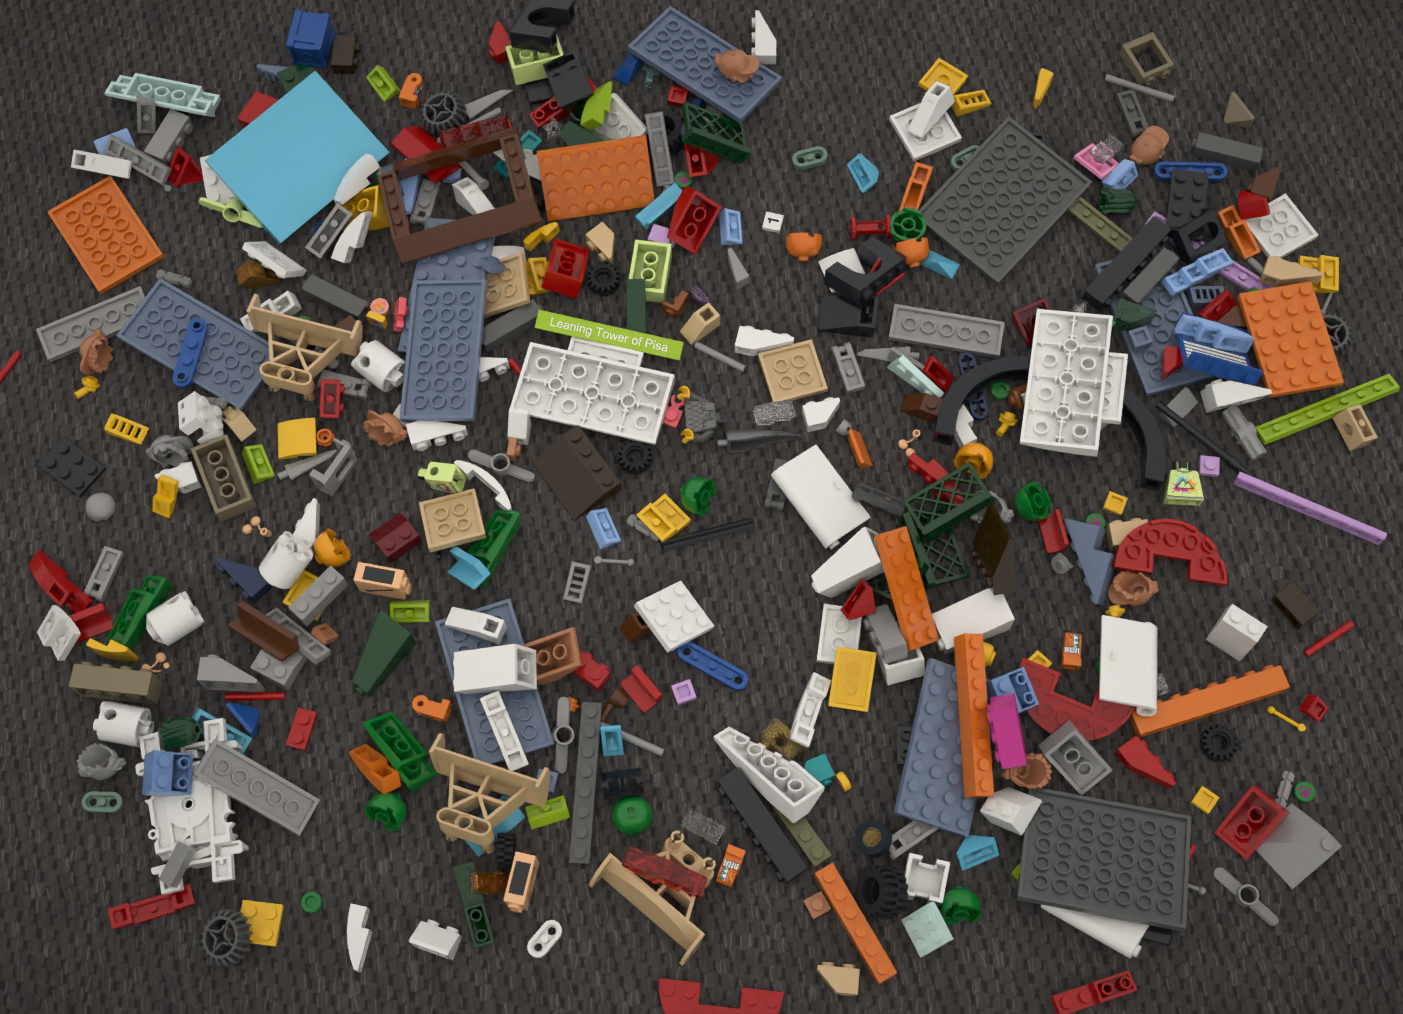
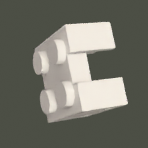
[178,391,223,444]
[904,853,950,907]

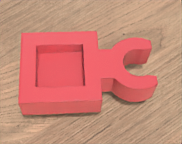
[393,297,409,333]
[662,395,685,429]

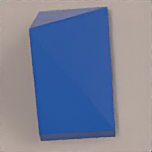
[613,53,644,86]
[226,702,260,738]

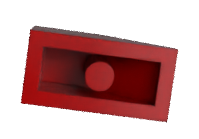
[488,21,511,64]

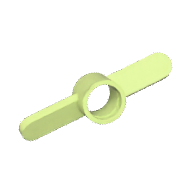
[198,197,262,228]

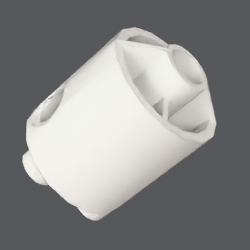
[351,340,405,392]
[259,531,313,589]
[146,591,205,646]
[93,701,154,748]

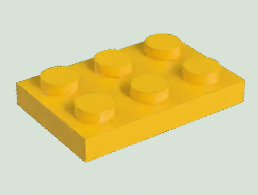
[828,647,876,712]

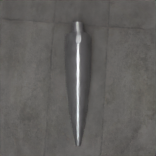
[717,429,802,453]

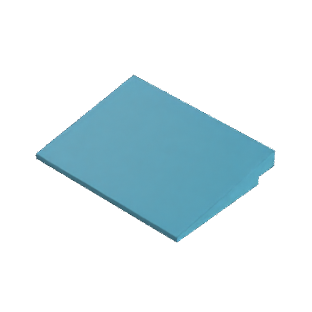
[205,71,389,245]

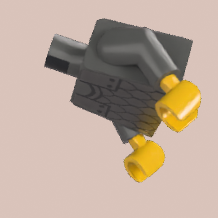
[677,386,727,443]

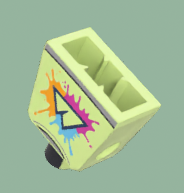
[1163,461,1204,506]
[418,462,466,494]

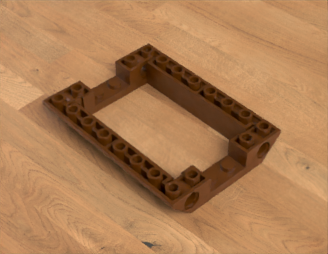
[377,126,542,265]

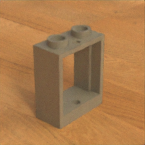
[1119,32,1174,86]

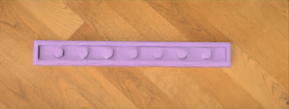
[1144,212,1274,292]
[1234,472,1387,545]

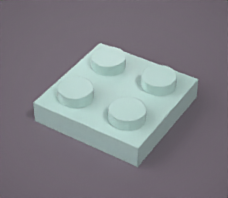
[901,901,953,958]

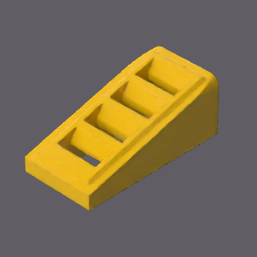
[1033,68,1054,108]
[951,90,991,117]
[104,414,149,445]

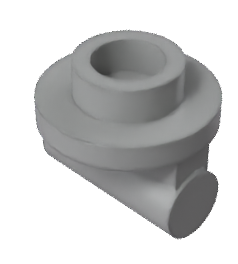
[1051,552,1074,574]

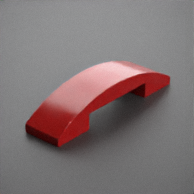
[108,884,195,929]

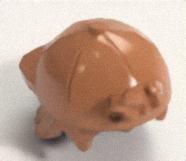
[715,49,760,83]
[1129,126,1169,165]
[79,328,113,376]
[363,410,408,447]
[1108,571,1159,606]
[1002,753,1052,789]

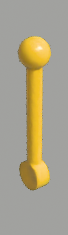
[1267,706,1306,732]

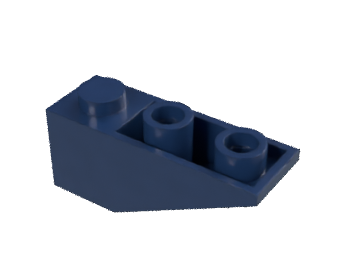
[214,556,273,602]

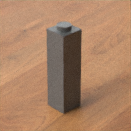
[1190,132,1263,171]
[1120,248,1179,311]
[302,274,370,323]
[482,299,544,352]

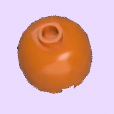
[786,233,822,261]
[892,237,929,268]

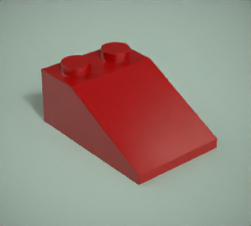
[667,186,722,255]
[541,238,590,299]
[1214,785,1291,860]

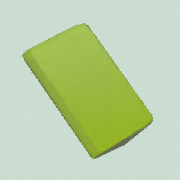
[366,65,401,102]
[242,444,275,485]
[390,600,430,623]
[525,795,570,830]

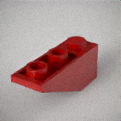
[1115,735,1176,789]

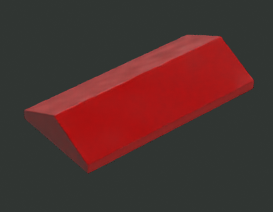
[391,126,462,184]

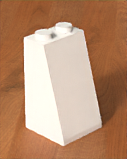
[811,527,884,598]
[932,589,1015,654]
[1206,604,1268,661]
[453,644,537,694]

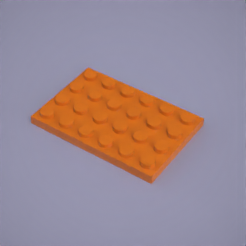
[537,135,654,221]
[47,175,164,294]
[1238,281,1344,398]

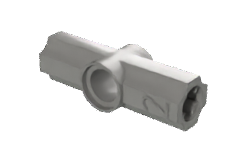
[1221,405,1267,461]

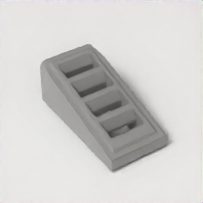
[728,248,749,289]
[563,561,592,604]

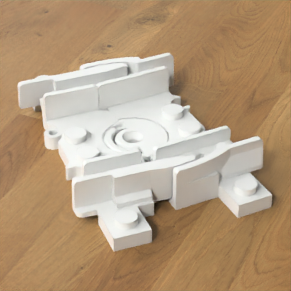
[135,718,249,895]

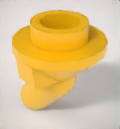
[74,375,100,399]
[996,411,1018,437]
[1105,605,1125,618]

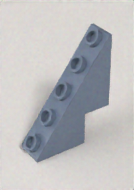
[1064,518,1115,606]

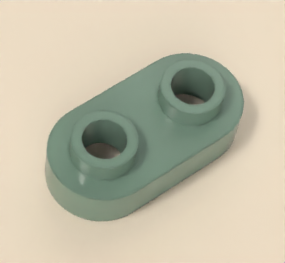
[951,145,980,172]
[792,146,827,170]
[82,791,124,813]

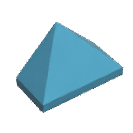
[847,154,879,193]
[920,250,960,279]
[600,725,624,756]
[956,835,999,871]

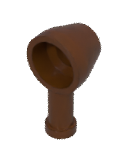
[601,687,629,722]

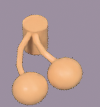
[898,429,920,457]
[242,516,271,537]
[142,652,169,672]

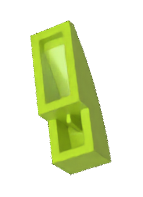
[580,81,612,131]

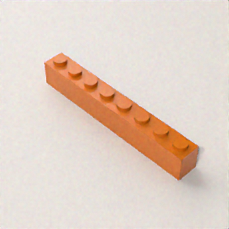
[954,633,994,798]
[1129,665,1290,738]

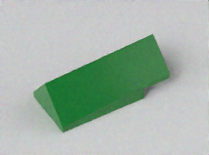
[466,509,521,589]
[106,574,174,652]
[363,712,437,794]

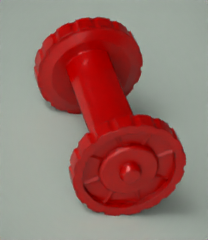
[849,214,891,241]

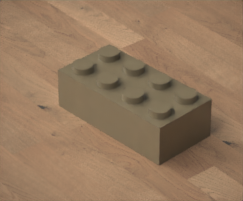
[191,434,257,522]
[69,662,163,705]

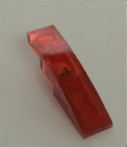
[438,115,511,148]
[622,846,708,898]

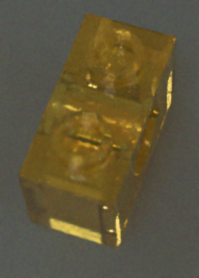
[759,717,805,762]

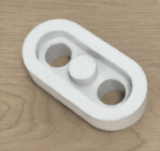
[527,920,562,958]

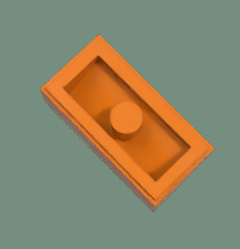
[847,429,873,469]

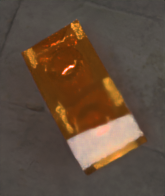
[470,871,509,895]

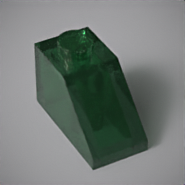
[1112,299,1157,331]

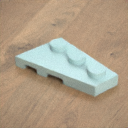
[887,355,944,398]

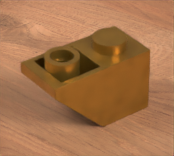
[237,260,282,289]

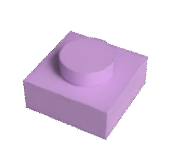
[1199,455,1220,477]
[671,679,697,706]

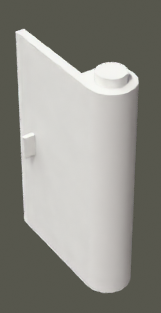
[771,445,871,550]
[1099,615,1158,717]
[1041,904,1150,959]

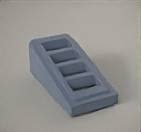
[257,64,289,84]
[1187,286,1224,308]

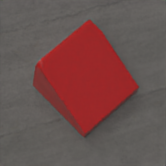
[1298,694,1329,723]

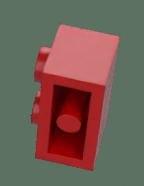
[320,379,344,418]
[571,650,611,693]

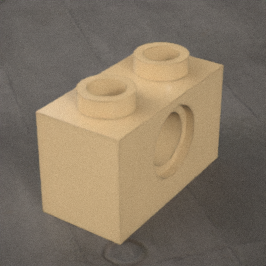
[1333,404,1378,451]

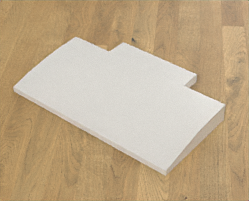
[1020,309,1128,457]
[510,336,675,445]

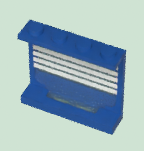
[1174,312,1263,386]

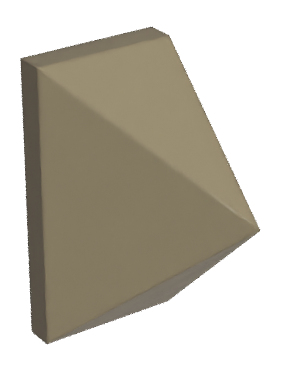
[1224,92,1255,128]

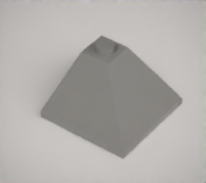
[1256,803,1341,889]

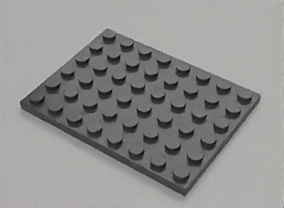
[919,116,1092,285]
[1017,788,1191,932]

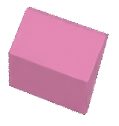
[1073,143,1119,180]

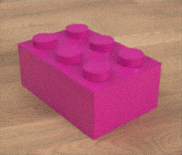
[987,693,1027,769]

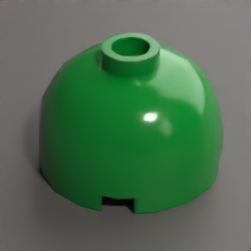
[890,208,927,242]
[680,477,716,516]
[1014,482,1051,521]
[364,792,407,831]
[612,796,652,836]
[940,886,982,924]

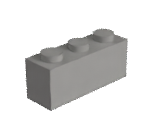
[144,109,193,166]
[305,203,354,259]
[288,565,348,626]
[863,604,908,664]

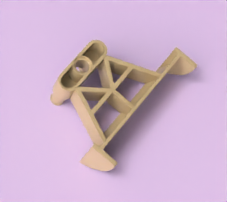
[246,294,362,401]
[429,733,550,854]
[589,831,716,966]

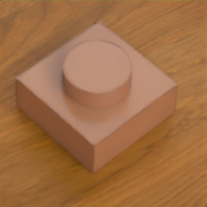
[507,437,521,461]
[311,623,339,645]
[803,891,831,920]

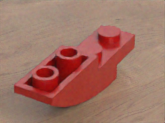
[529,77,597,129]
[907,453,964,510]
[29,550,93,613]
[1050,970,1137,1014]

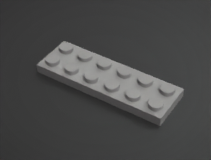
[36,286,145,362]
[888,304,1005,358]
[193,739,320,836]

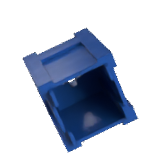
[286,9,336,69]

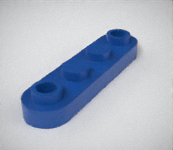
[1153,162,1227,182]
[172,318,208,389]
[677,641,748,691]

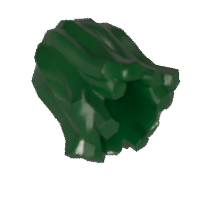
[1097,186,1136,215]
[158,717,201,752]

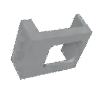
[309,438,357,497]

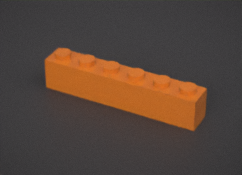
[814,863,897,985]

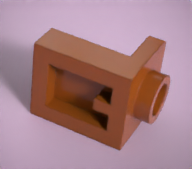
[662,290,689,318]
[1008,382,1028,409]

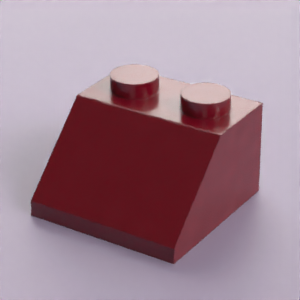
[369,513,422,564]

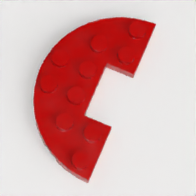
[1112,519,1227,586]
[1020,658,1136,741]
[659,978,784,1014]

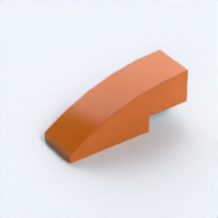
[899,162,933,211]
[1217,205,1261,260]
[349,744,401,794]

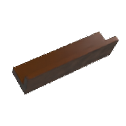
[228,601,299,662]

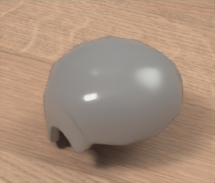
[85,492,116,522]

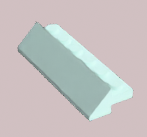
[105,73,221,117]

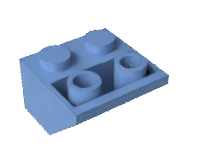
[986,667,1039,713]
[142,750,193,797]

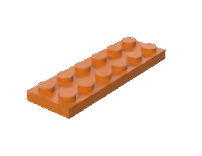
[874,526,939,651]

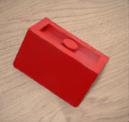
[1038,509,1069,555]
[69,603,113,643]
[620,665,663,713]

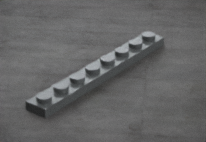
[569,702,603,865]

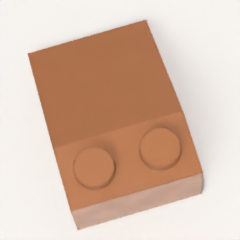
[523,627,582,685]

